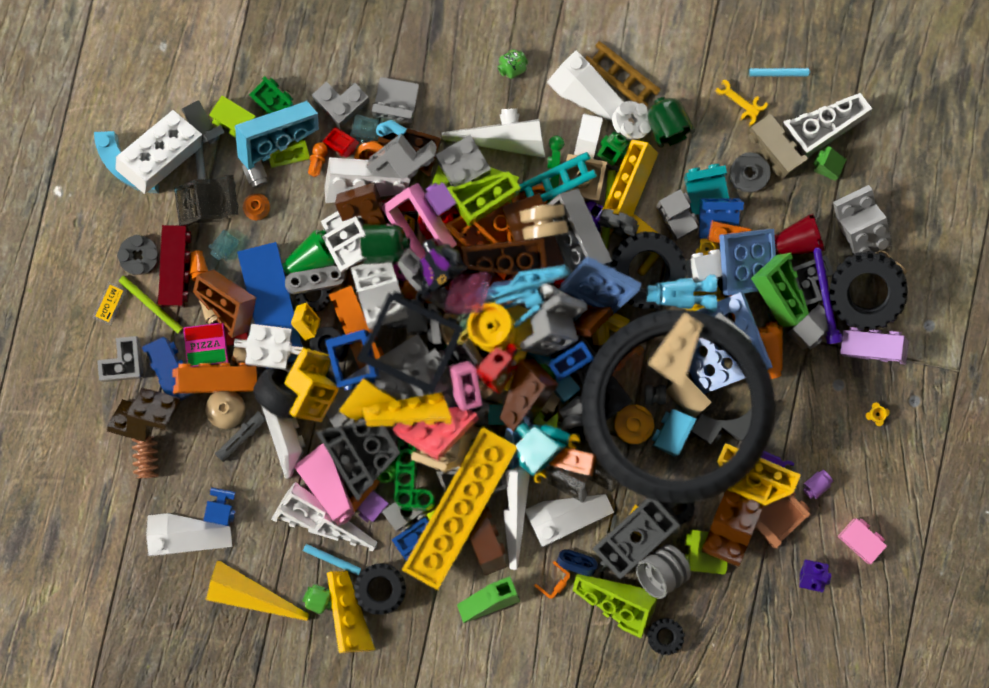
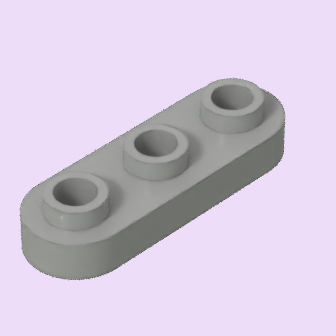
[285,266,345,294]

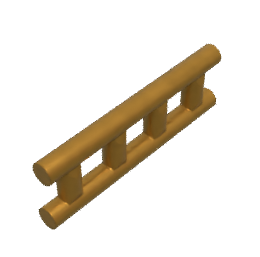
[585,40,661,107]

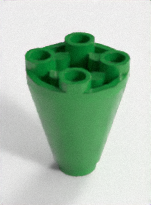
[282,229,336,275]

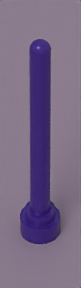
[813,248,843,344]

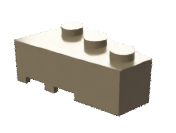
[749,114,808,179]

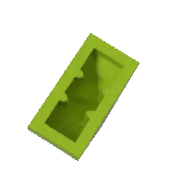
[269,139,310,168]

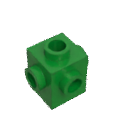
[597,131,630,166]

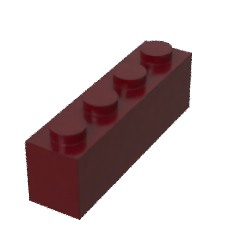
[158,225,192,308]

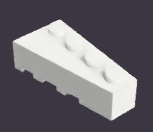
[782,93,872,158]
[325,157,411,203]

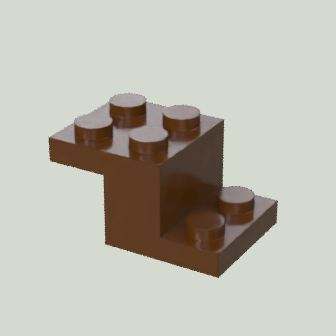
[701,490,764,567]

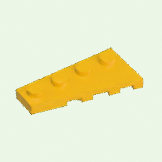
[362,392,452,426]

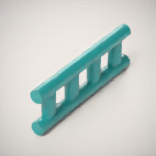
[519,152,597,202]

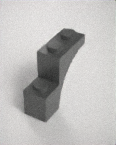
[690,408,752,445]

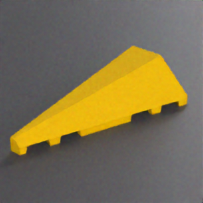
[206,561,309,621]

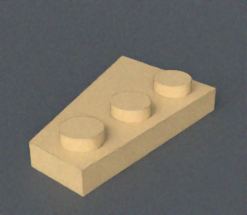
[648,313,702,388]

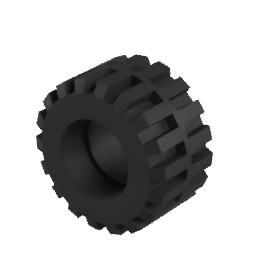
[354,563,406,615]

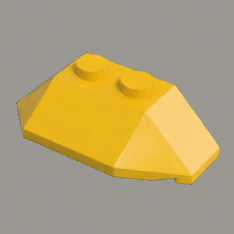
[717,443,801,506]

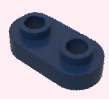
[557,549,598,576]

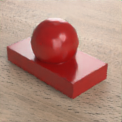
[323,127,359,158]

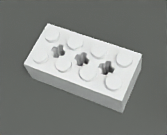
[116,110,202,194]

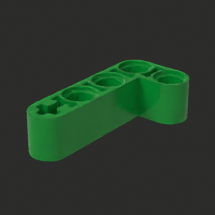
[395,437,436,511]

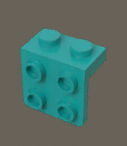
[684,163,729,215]

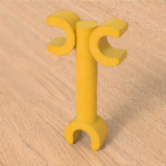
[715,79,768,126]

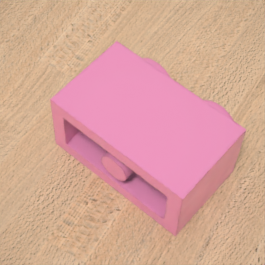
[448,361,482,411]
[837,518,887,564]

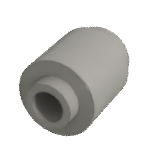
[242,160,268,188]

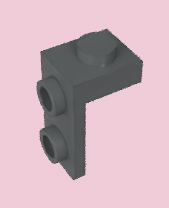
[182,100,224,144]

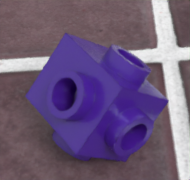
[799,559,831,592]

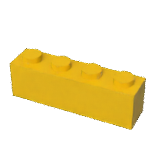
[602,140,659,217]

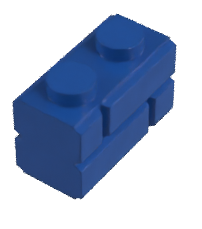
[548,341,594,381]

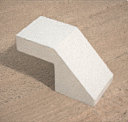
[574,114,603,159]

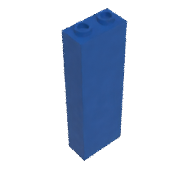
[237,242,303,370]

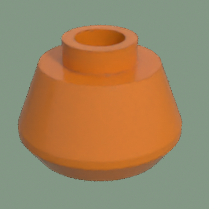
[243,193,270,221]

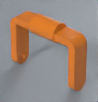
[534,561,570,599]

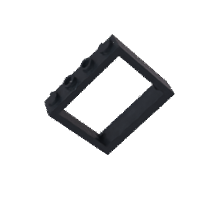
[357,290,464,395]

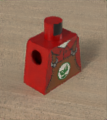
[475,343,519,394]

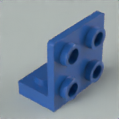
[699,198,744,238]

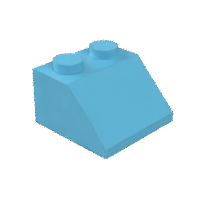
[652,409,696,456]

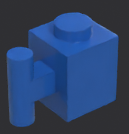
[203,487,236,526]

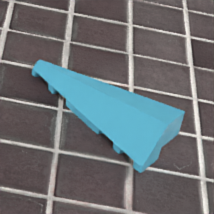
[470,266,569,306]

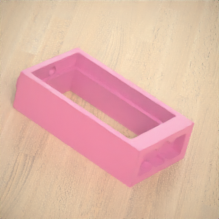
[381,183,457,259]

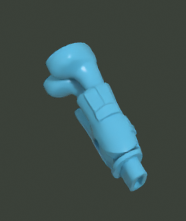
[647,274,717,313]

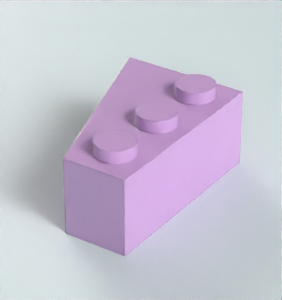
[841,327,909,365]

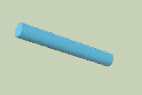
[749,68,809,76]
[303,544,362,576]

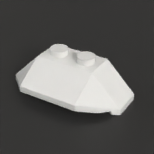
[262,407,306,479]

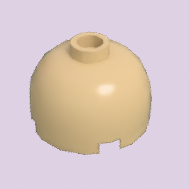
[205,391,246,429]

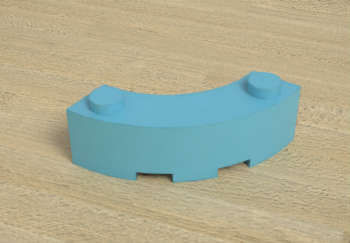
[94,131,159,193]

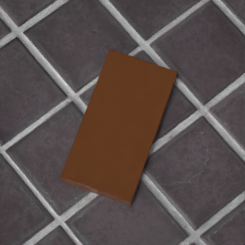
[501,193,565,269]

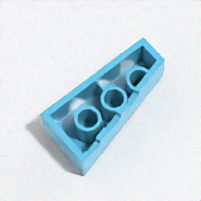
[235,101,319,170]

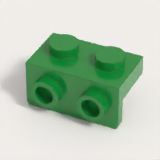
[249,76,294,114]

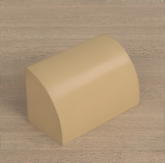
[666,376,712,418]

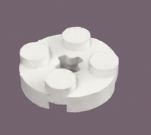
[612,101,651,141]

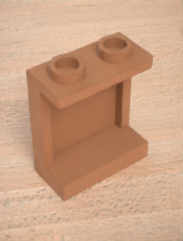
[755,492,811,548]

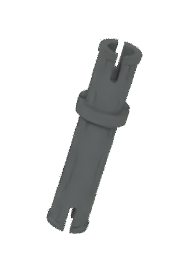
[215,411,266,462]

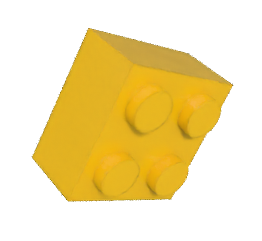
[291,303,321,340]

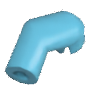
[376,120,407,137]

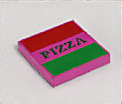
[183,323,228,367]

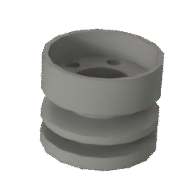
[636,544,691,599]

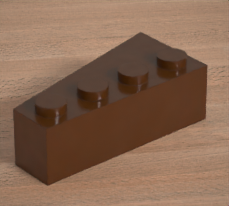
[460,238,547,275]

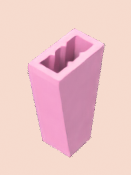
[294,443,355,526]

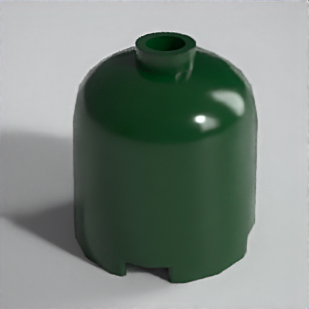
[647,97,695,148]
[360,224,410,264]

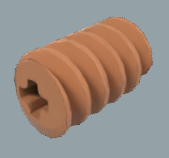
[132,437,159,479]

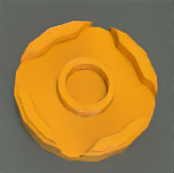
[614,405,654,444]

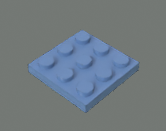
[719,229,776,295]
[559,257,641,316]

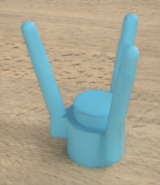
[496,288,544,327]

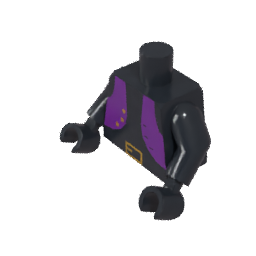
[416,239,468,304]

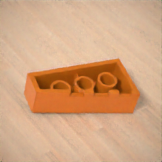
[329,286,384,369]

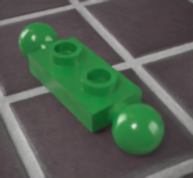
[546,135,564,205]

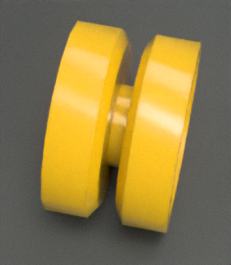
[467,303,518,353]

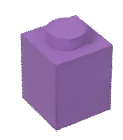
[424,183,456,216]
[357,491,389,522]

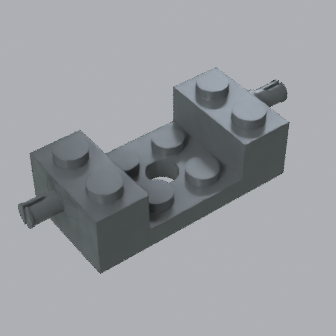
[593,498,682,579]

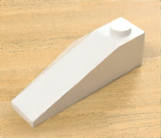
[547,50,624,123]

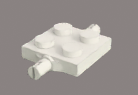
[234,324,304,370]

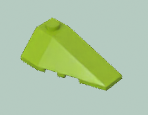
[572,574,658,638]

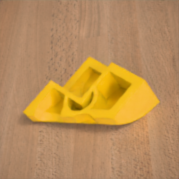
[339,378,396,421]

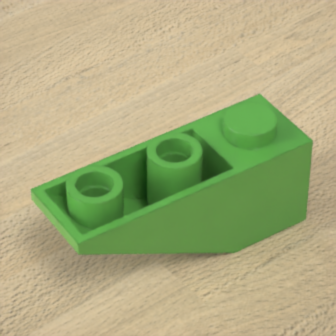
[457,576,520,623]

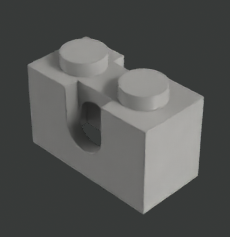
[382,495,428,532]

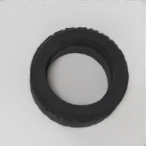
[253,368,299,419]

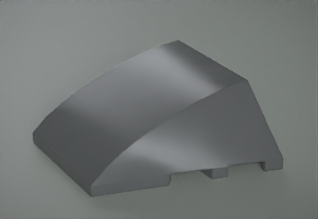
[316,421,400,501]

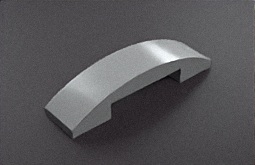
[398,248,468,316]

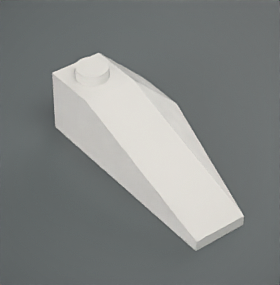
[525,494,614,547]
[147,513,233,556]

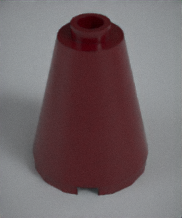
[775,213,825,255]

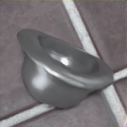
[560,415,588,444]

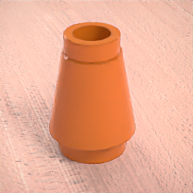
[189,250,208,281]

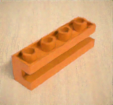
[172,363,257,394]

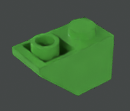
[813,146,847,181]

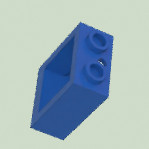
[325,330,380,391]

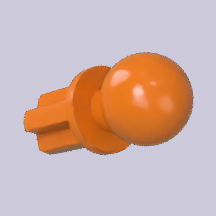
[308,142,328,177]

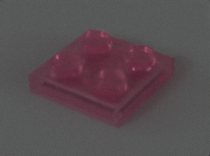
[443,272,491,315]

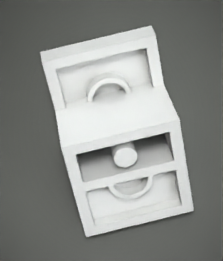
[321,211,366,272]
[351,263,408,329]

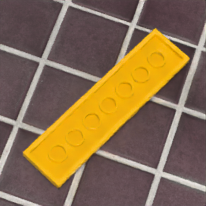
[402,427,517,590]

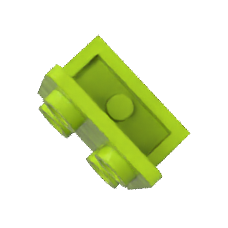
[684,530,728,574]

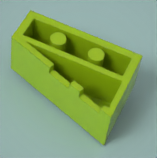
[447,171,520,227]

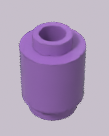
[803,470,833,499]

